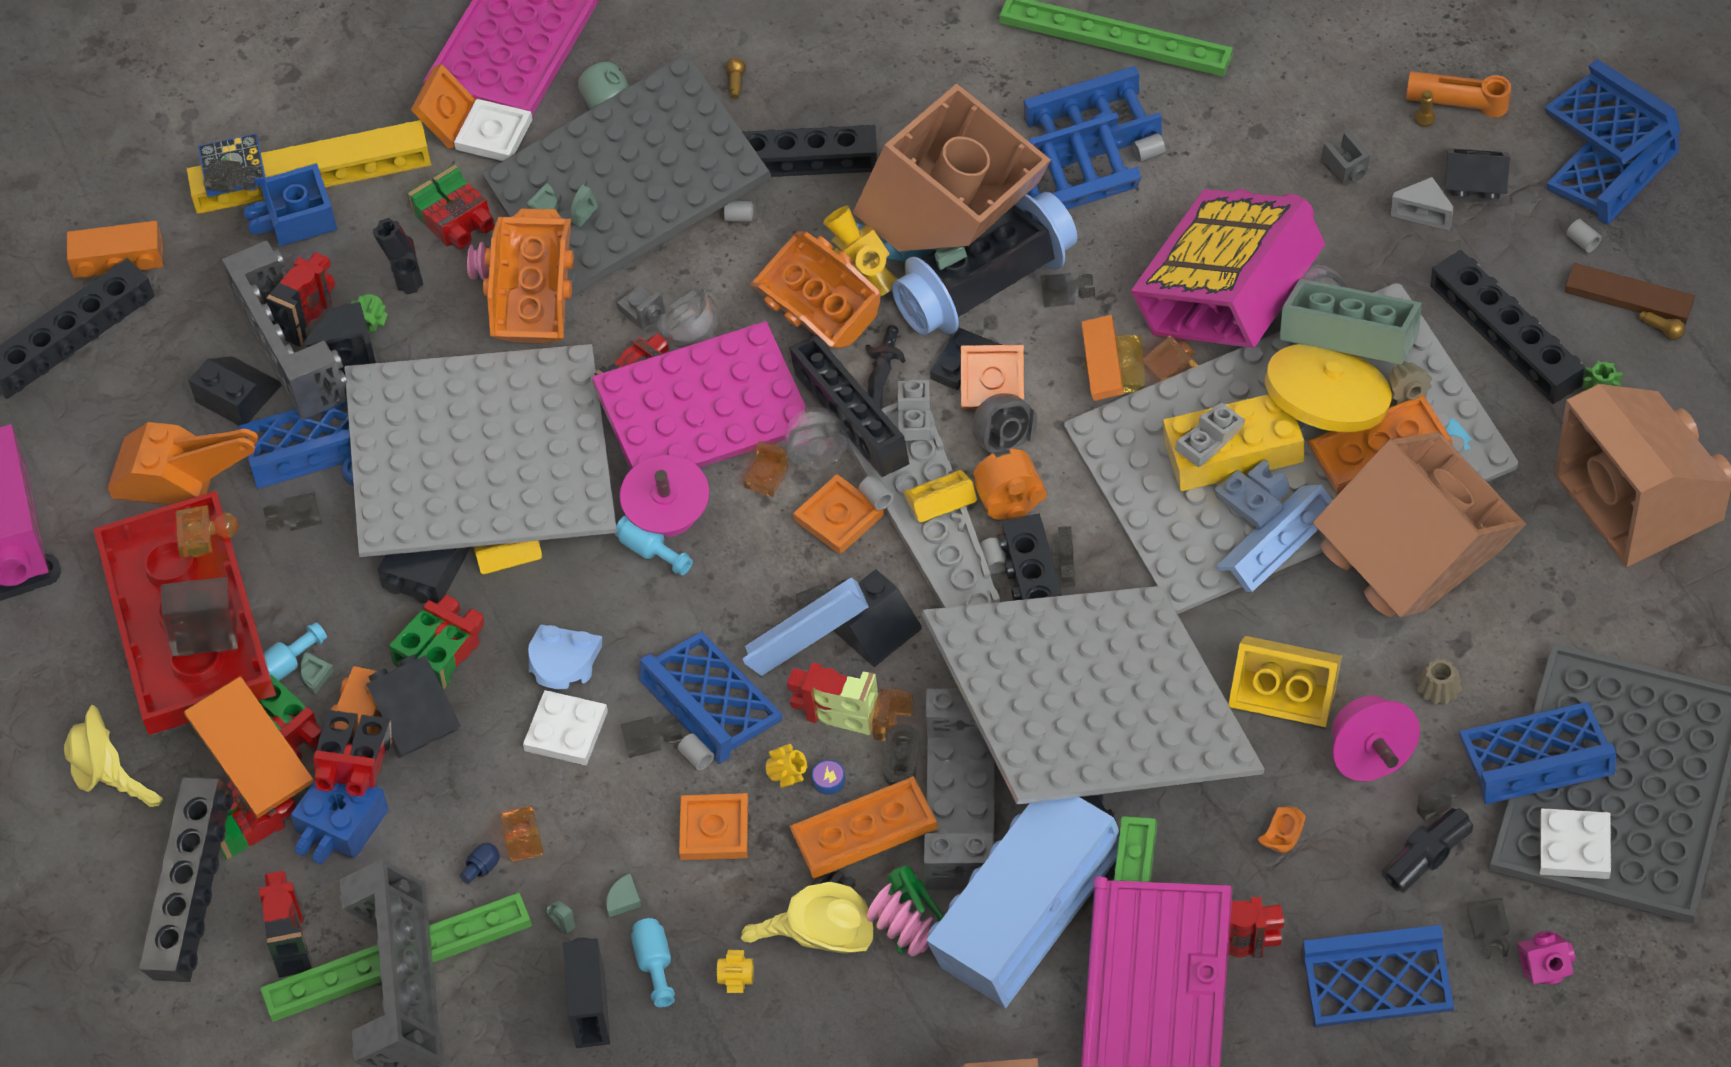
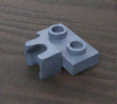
[1214,461,1289,530]

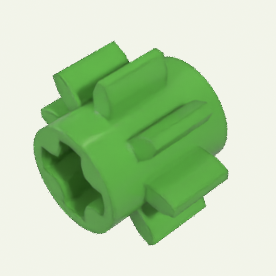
[351,294,388,332]
[1582,361,1623,390]

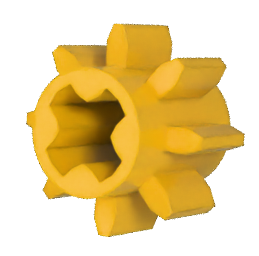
[766,744,807,788]
[717,950,754,993]

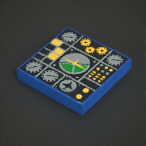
[198,133,266,197]

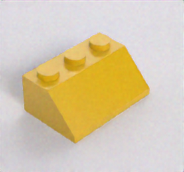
[1228,636,1342,727]

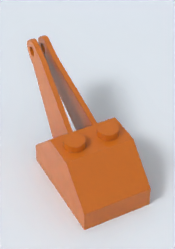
[107,422,258,505]

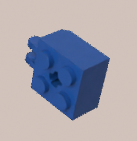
[243,163,337,247]
[291,781,389,864]

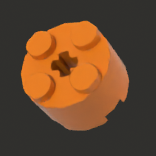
[973,448,1047,520]

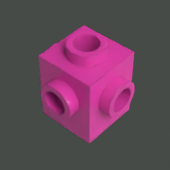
[1517,931,1575,985]

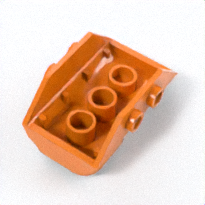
[483,209,574,344]
[749,231,880,348]

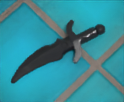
[865,325,906,409]

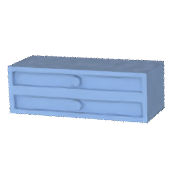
[926,797,1120,1009]

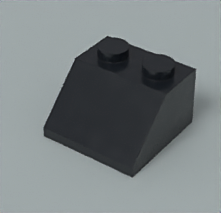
[1445,148,1510,199]
[306,302,376,375]
[188,356,282,425]
[833,569,922,667]

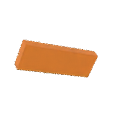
[1082,315,1124,401]

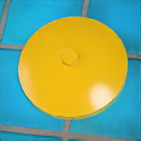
[1264,344,1392,432]

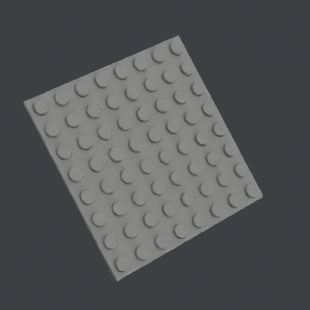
[345,344,617,557]
[922,586,1265,804]

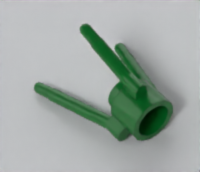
[888,866,944,953]

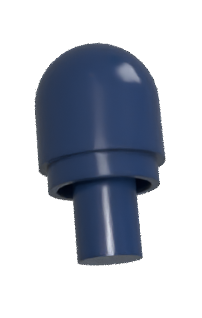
[460,843,500,884]

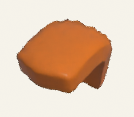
[1258,806,1306,854]

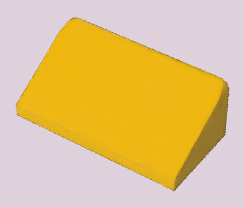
[903,470,977,522]
[473,540,542,574]

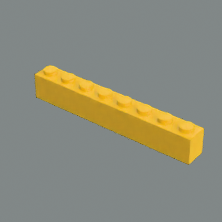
[187,120,431,214]

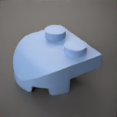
[528,625,602,689]

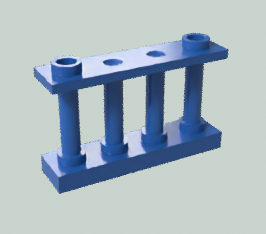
[1024,66,1162,168]
[1027,112,1142,210]

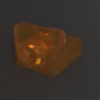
[1143,335,1198,382]
[743,441,789,497]
[872,689,914,741]
[500,806,543,862]

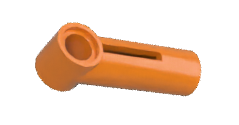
[1406,71,1511,117]

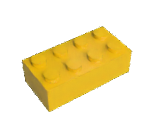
[1163,394,1304,492]

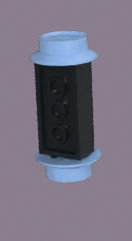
[892,192,1078,336]

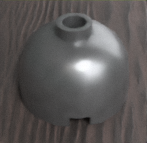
[973,393,1037,457]

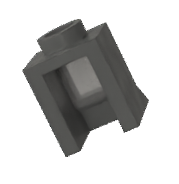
[1320,130,1370,183]

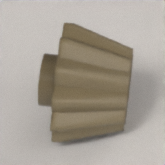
[1389,361,1432,404]
[1417,659,1462,705]

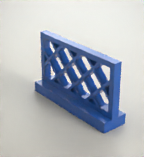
[1545,59,1681,164]
[1547,114,1679,224]
[238,394,351,489]
[639,631,783,764]
[1459,702,1616,804]
[1301,925,1454,1027]

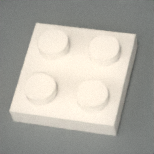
[454,99,533,161]
[523,690,608,766]
[1540,808,1611,879]

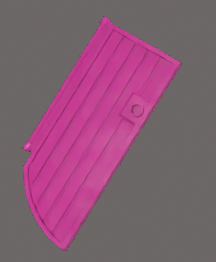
[1081,877,1233,1067]

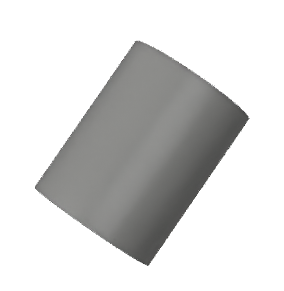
[1132,133,1166,162]
[724,200,753,222]
[1566,219,1602,253]
[859,475,894,510]
[980,538,1007,574]
[678,733,714,770]

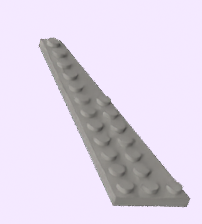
[839,402,1000,608]

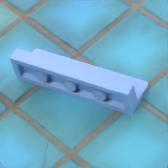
[1216,485,1332,592]
[743,577,869,676]

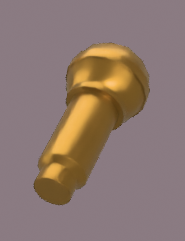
[725,57,746,99]
[1415,90,1436,127]
[1639,311,1685,340]

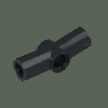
[373,218,423,294]
[1382,808,1474,893]

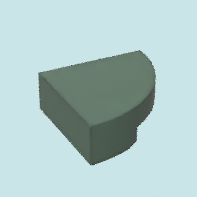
[526,183,558,211]
[570,184,599,227]
[935,246,967,270]
[301,652,334,695]
[607,874,641,917]
[545,900,576,934]

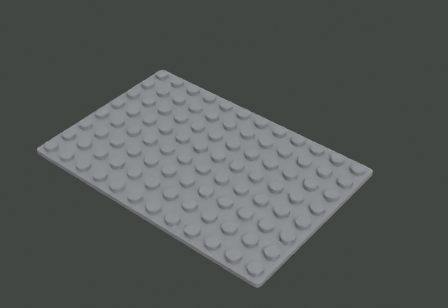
[1064,283,1518,614]

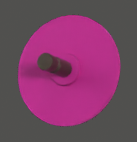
[620,455,709,537]
[1332,695,1420,782]

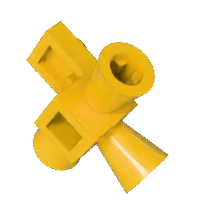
[823,205,898,296]

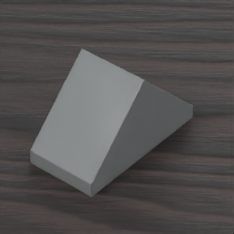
[1391,177,1454,231]

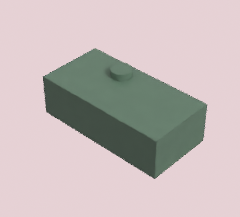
[1280,279,1422,365]

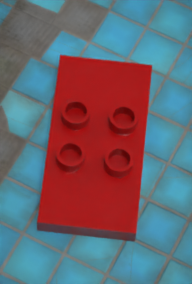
[93,491,276,735]

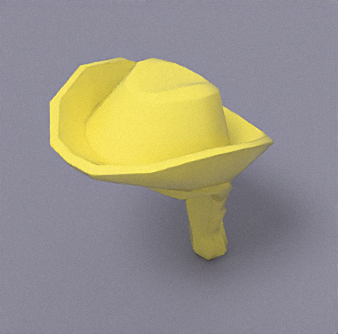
[64,705,163,807]
[741,882,873,954]

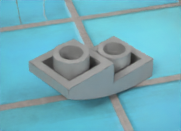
[898,380,931,441]
[1175,402,1245,467]

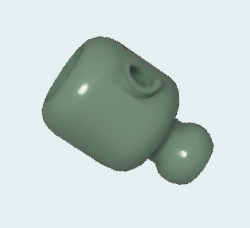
[577,61,630,110]

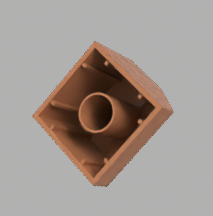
[853,83,1051,251]
[1554,384,1731,568]
[1313,432,1526,617]

